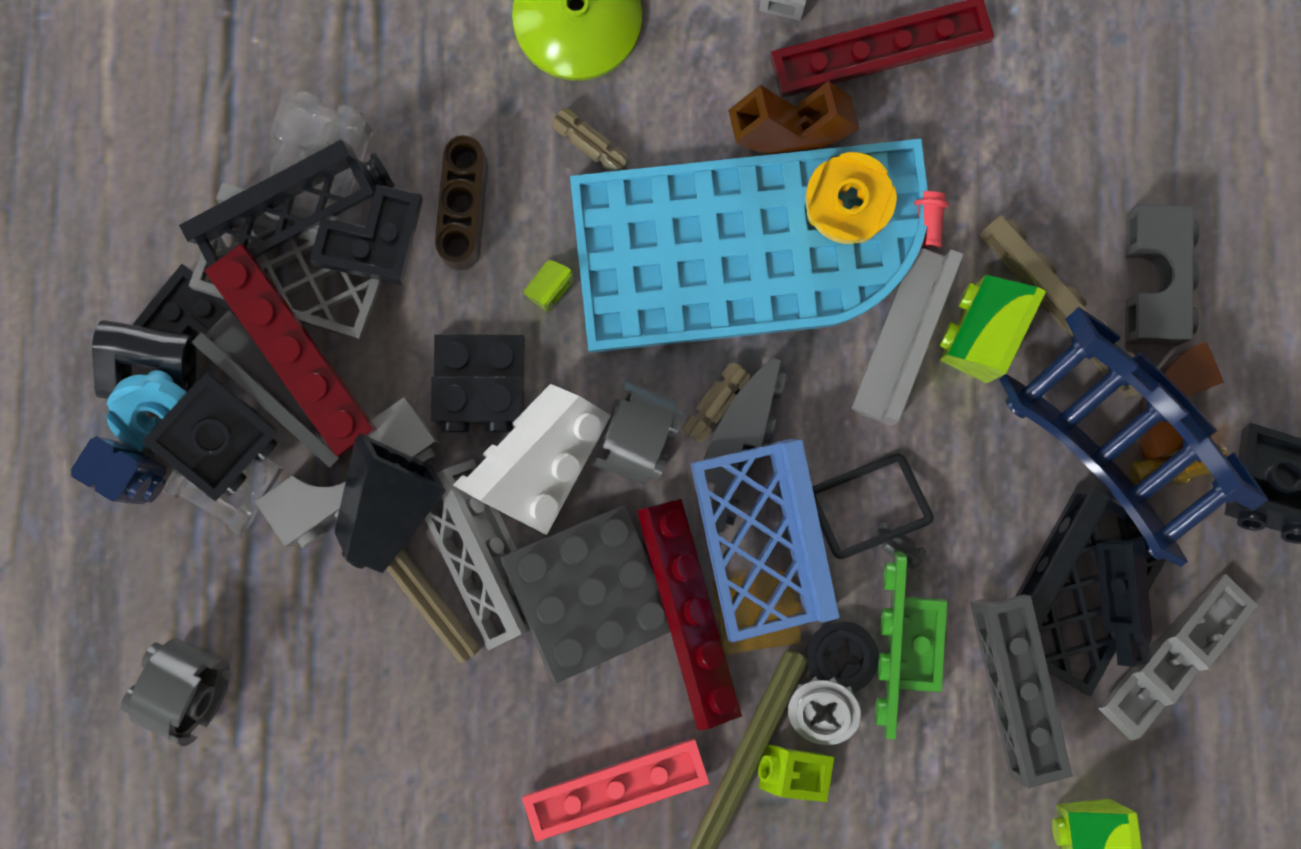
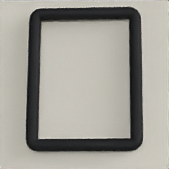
[812,453,934,559]

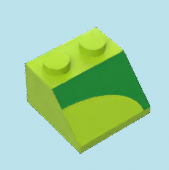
[938,275,1046,384]
[1052,798,1142,849]

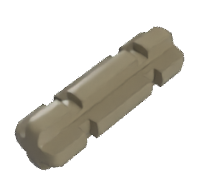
[552,108,629,172]
[682,362,751,443]

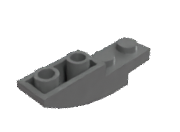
[703,358,787,533]

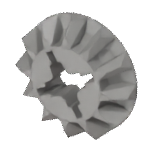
[788,676,861,745]

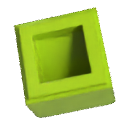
[523,260,574,312]

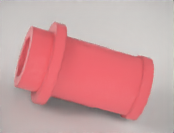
[914,191,949,248]

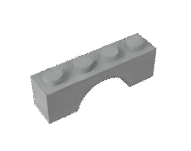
[255,397,441,549]

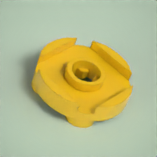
[805,152,897,244]

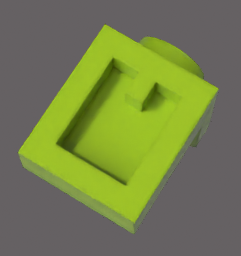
[758,744,834,802]

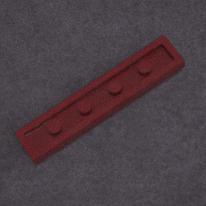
[770,0,994,98]
[204,244,377,456]
[637,499,742,730]

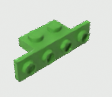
[875,551,947,740]

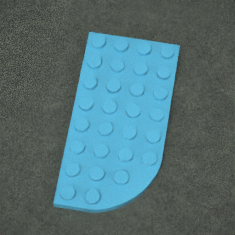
[570,139,928,353]

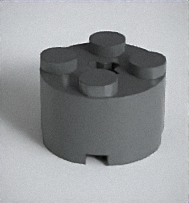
[592,381,684,484]
[121,639,230,746]

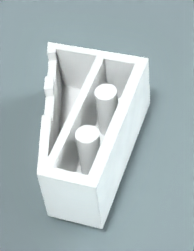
[453,384,611,535]

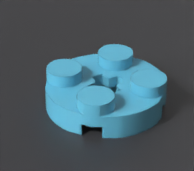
[106,370,186,456]

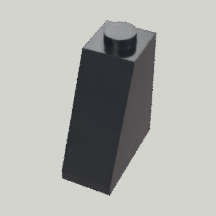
[334,433,446,573]

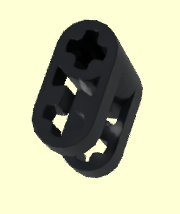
[92,320,197,399]

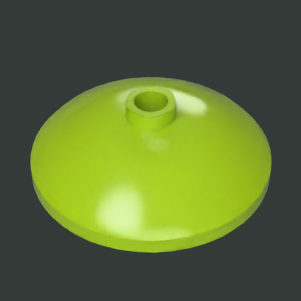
[512,0,642,81]

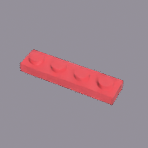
[522,738,710,842]

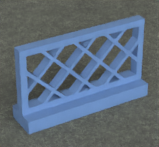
[690,439,840,642]

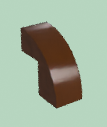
[728,81,860,154]
[1138,341,1224,460]

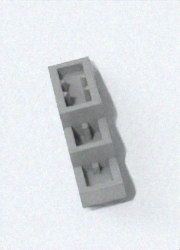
[1098,574,1258,741]

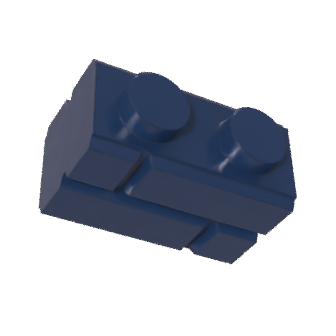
[71,436,166,504]

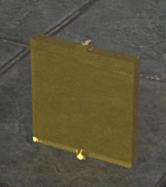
[713,570,802,655]

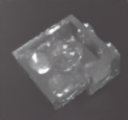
[257,91,373,207]

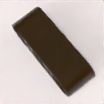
[435,135,488,271]

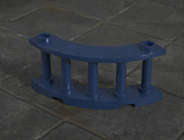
[999,307,1268,567]

